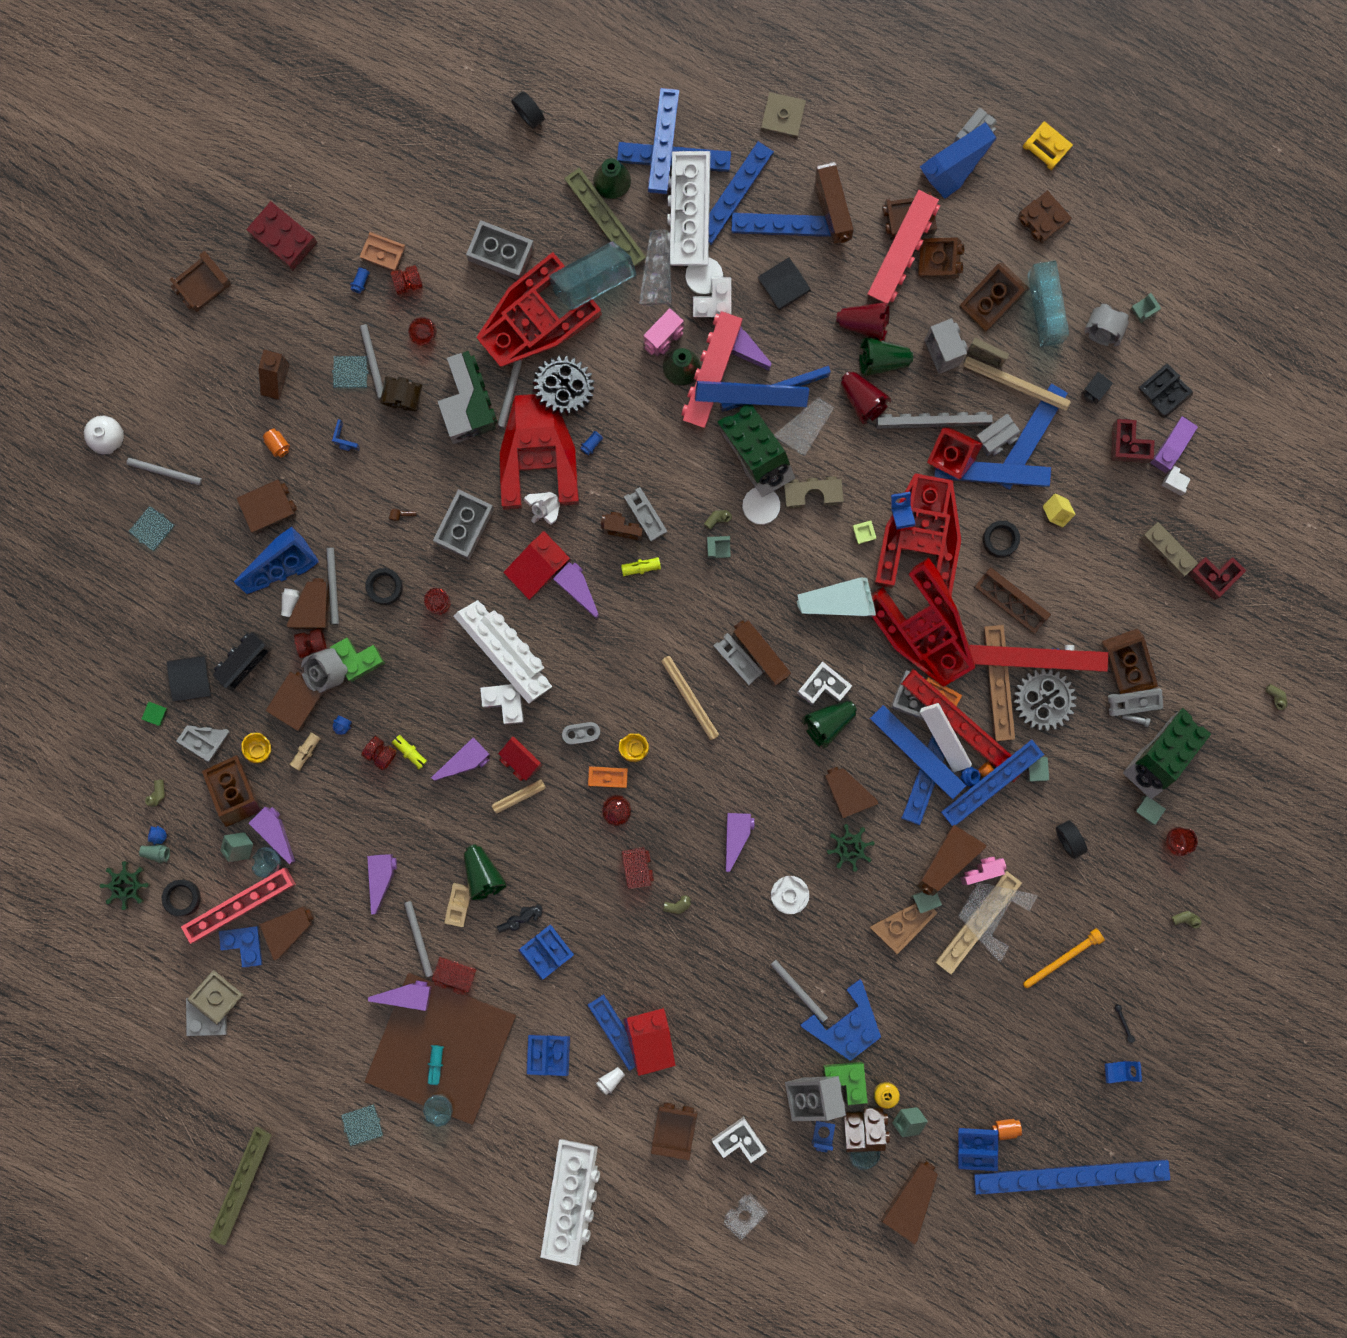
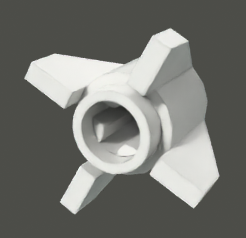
[524,492,560,525]

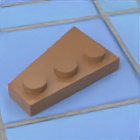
[870,903,937,954]

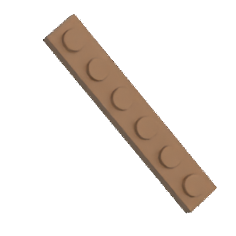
[984,625,1015,741]

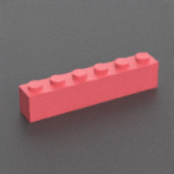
[867,190,940,304]
[681,311,743,428]
[181,868,296,944]

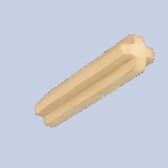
[492,780,546,813]

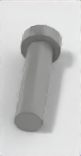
[1122,714,1150,728]

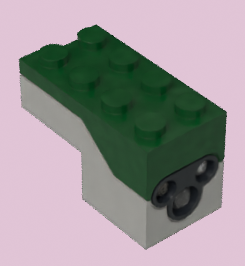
[438,350,498,444]
[717,404,795,497]
[1123,708,1211,799]

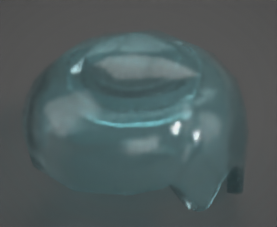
[252,846,281,878]
[423,1095,453,1127]
[849,1151,881,1170]

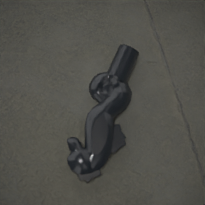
[497,905,543,933]

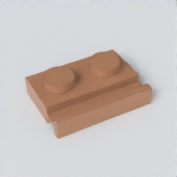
[360,232,406,272]

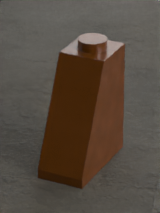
[259,350,290,400]
[287,578,329,630]
[824,767,879,819]
[260,906,314,961]

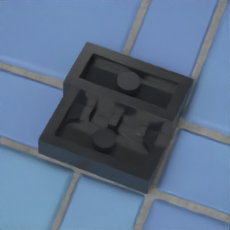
[757,258,811,311]
[1139,364,1193,419]
[167,655,212,702]

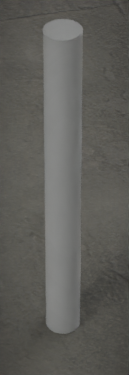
[360,324,383,399]
[497,359,523,428]
[127,458,202,486]
[326,548,339,624]
[404,901,433,977]
[770,960,828,1023]

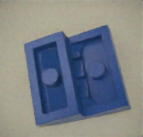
[518,924,574,981]
[527,1035,570,1076]
[958,1128,998,1171]

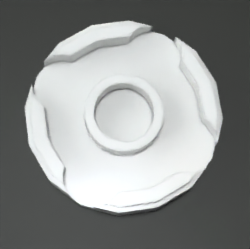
[685,258,723,295]
[742,488,780,525]
[771,876,809,914]

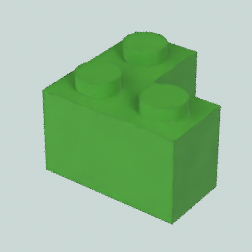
[330,638,385,682]
[823,1062,868,1105]

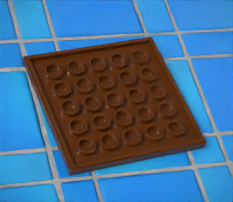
[364,972,516,1125]

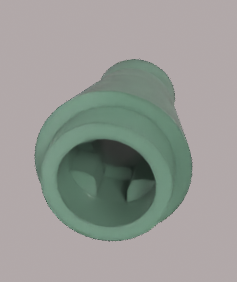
[139,845,170,864]

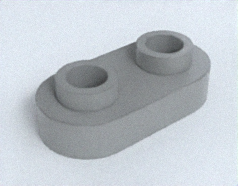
[562,722,600,745]

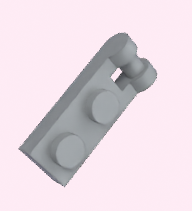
[624,487,667,542]
[713,633,763,686]
[1108,688,1163,716]

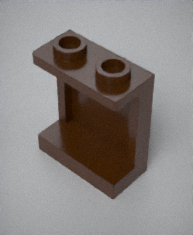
[882,192,937,240]
[169,251,232,312]
[236,479,297,535]
[265,671,325,732]
[651,1102,698,1161]

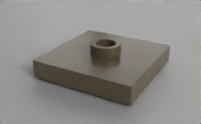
[761,92,806,138]
[967,338,1009,368]
[187,970,243,1025]

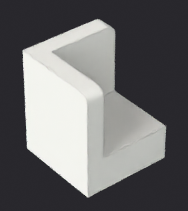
[1162,466,1190,496]

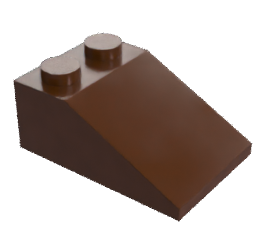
[960,263,1030,331]
[1101,629,1158,694]
[202,755,261,827]

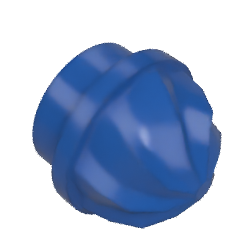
[333,715,352,735]
[960,767,980,786]
[148,826,167,845]

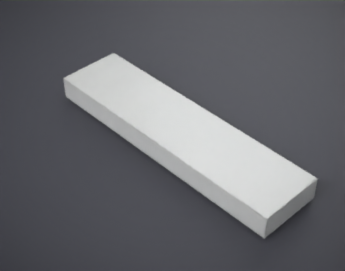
[920,703,972,772]

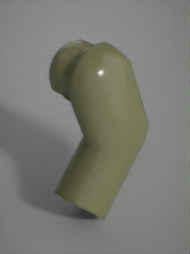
[704,510,732,530]
[1265,684,1288,710]
[145,780,165,807]
[663,895,691,914]
[1171,911,1201,929]

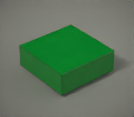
[142,702,168,727]

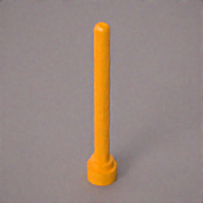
[1023,928,1105,988]

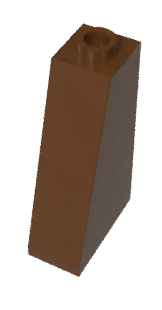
[814,162,854,244]
[733,620,791,688]
[917,825,987,896]
[881,1161,938,1245]

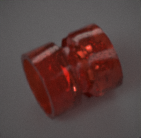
[390,264,423,296]
[424,588,451,615]
[294,628,327,659]
[361,735,398,771]

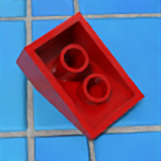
[503,531,571,600]
[623,1008,676,1076]

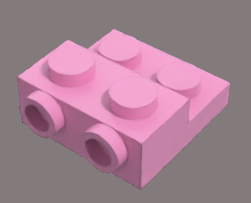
[960,857,1006,885]

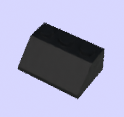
[213,632,271,691]

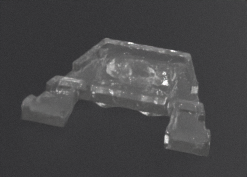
[958,882,1038,962]

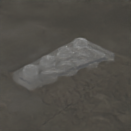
[639,229,672,306]

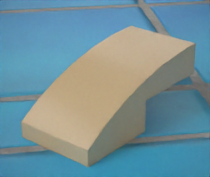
[445,883,470,927]

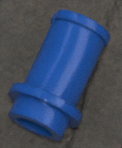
[350,268,370,294]
[580,431,603,456]

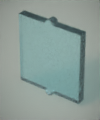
[332,356,369,388]
[129,506,175,551]
[341,1104,383,1146]

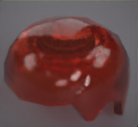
[408,317,437,346]
[602,795,631,826]
[1166,827,1198,856]

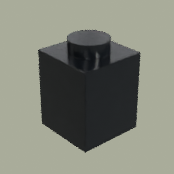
[1081,371,1113,404]

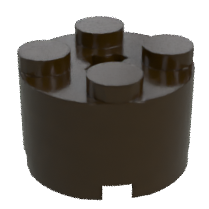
[380,376,423,412]

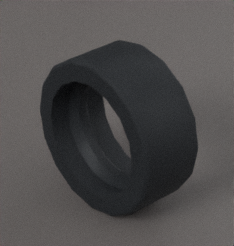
[511,91,545,129]
[983,520,1020,558]
[365,568,403,605]
[1056,820,1088,859]
[161,879,201,917]

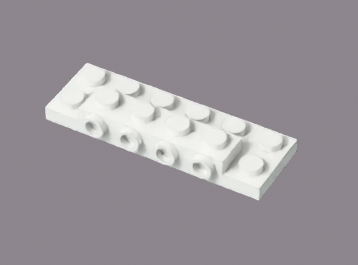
[667,151,711,266]
[454,600,552,703]
[541,1139,600,1266]

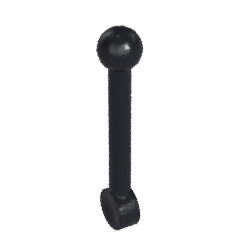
[1114,1004,1135,1043]

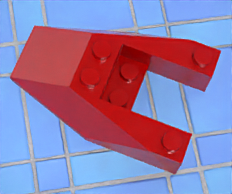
[476,252,602,367]
[499,394,579,510]
[873,473,961,595]
[871,558,975,687]

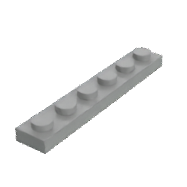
[876,412,993,429]

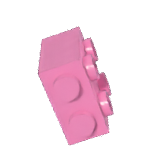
[644,308,684,357]

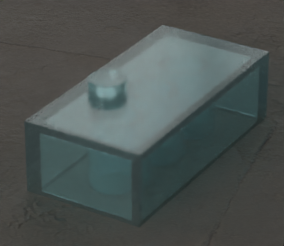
[549,241,636,310]
[1028,261,1069,347]

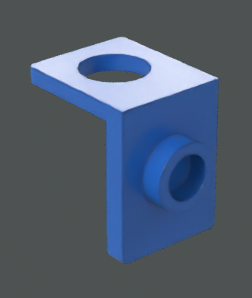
[332,419,360,451]
[891,492,915,529]
[1105,1061,1142,1083]
[812,1121,835,1152]

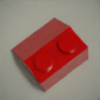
[927,427,982,479]
[498,737,543,781]

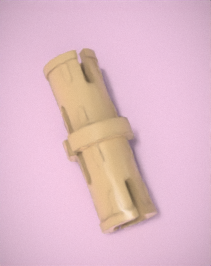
[290,732,321,771]

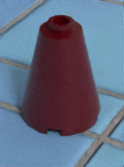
[836,302,890,341]
[841,372,891,424]

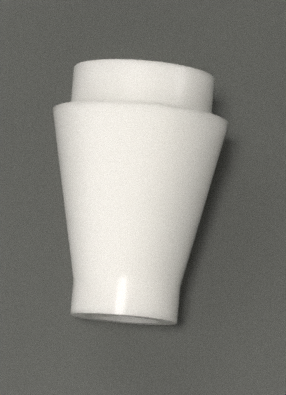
[281,588,300,617]
[596,1067,625,1095]

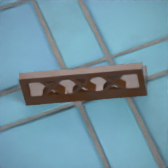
[974,567,1051,634]

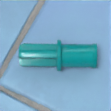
[428,1045,444,1085]

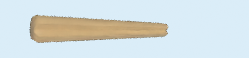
[661,656,719,740]

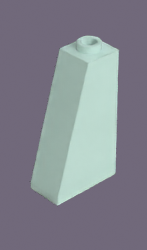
[797,577,876,616]

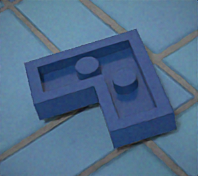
[219,926,263,967]

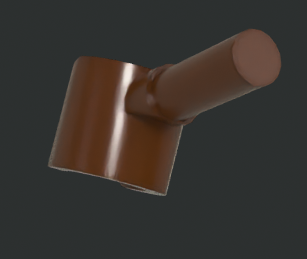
[389,509,416,521]

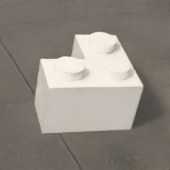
[693,277,731,317]
[797,662,852,705]
[480,684,524,725]
[712,1116,767,1163]

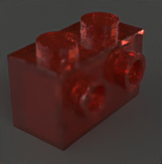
[622,847,654,889]
[432,957,477,995]

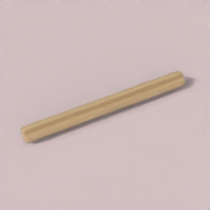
[964,357,1071,411]

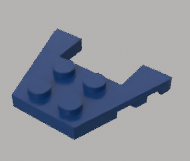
[800,979,881,1061]

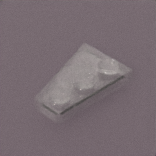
[774,397,835,456]

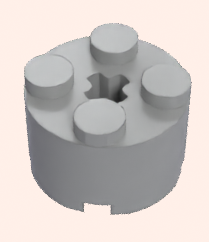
[1084,304,1129,347]
[301,648,348,692]

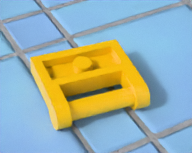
[1022,121,1073,171]

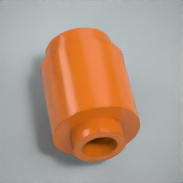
[263,428,290,458]
[992,1119,1022,1141]

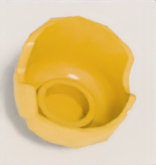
[241,733,271,764]
[618,734,649,762]

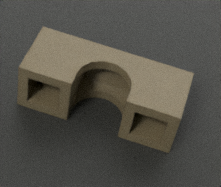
[783,476,844,509]
[1140,522,1198,579]

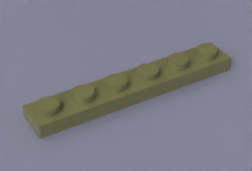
[564,167,646,270]
[209,1126,271,1245]

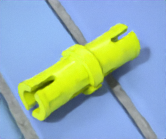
[621,557,661,577]
[391,735,427,770]

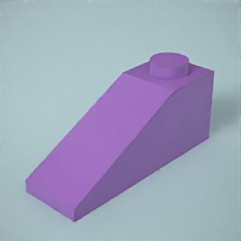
[731,327,771,371]
[1150,416,1198,474]
[553,562,599,619]
[431,738,490,781]
[249,807,295,864]
[726,813,754,872]
[367,854,397,914]
[368,980,432,1011]

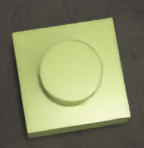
[852,521,877,545]

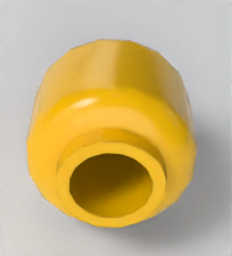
[873,1082,900,1109]

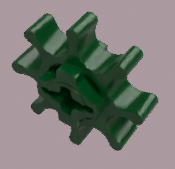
[826,824,875,872]
[99,861,150,910]

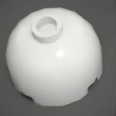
[84,416,124,454]

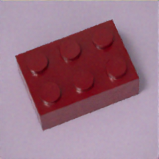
[246,201,317,271]

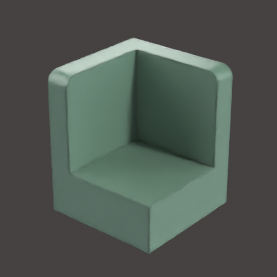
[1131,293,1161,323]
[707,536,731,559]
[1026,757,1049,782]
[1136,796,1166,825]
[220,832,253,862]
[911,891,942,913]
[892,1107,928,1137]

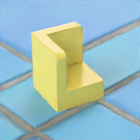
[1043,494,1076,527]

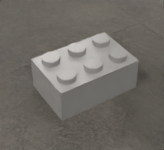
[466,220,534,280]
[924,318,968,374]
[433,489,494,560]
[785,1076,846,1121]

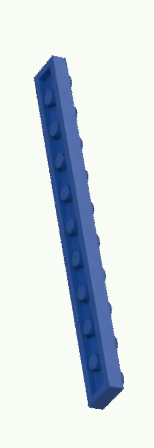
[974,1160,1170,1195]

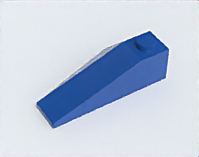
[920,122,997,199]
[234,527,319,594]

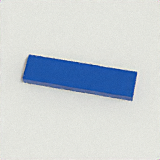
[588,994,635,1071]

